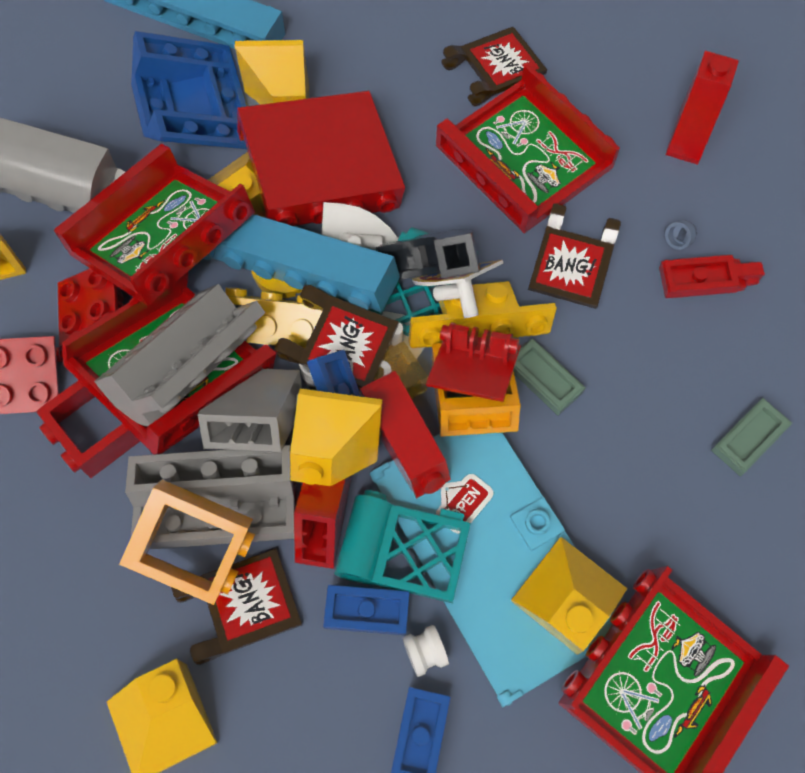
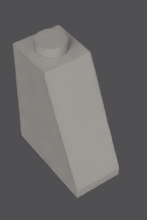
[198,369,302,452]

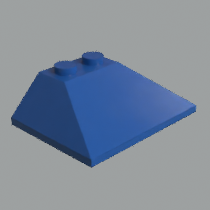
[131,31,247,149]

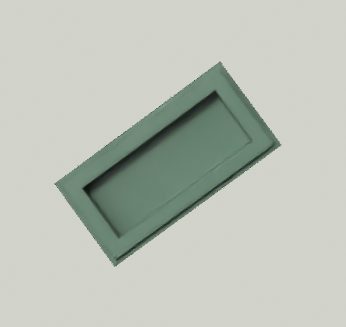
[514,338,586,416]
[711,398,792,477]

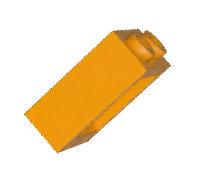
[432,343,521,437]
[119,479,255,605]

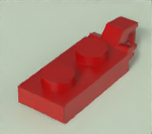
[659,255,765,299]

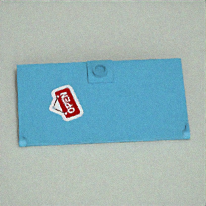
[369,433,615,707]

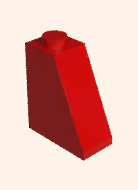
[666,50,739,165]
[360,370,451,499]
[294,475,352,569]

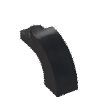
[376,229,481,280]

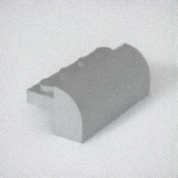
[0,118,117,213]
[94,284,265,426]
[125,445,297,549]

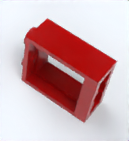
[36,380,140,478]

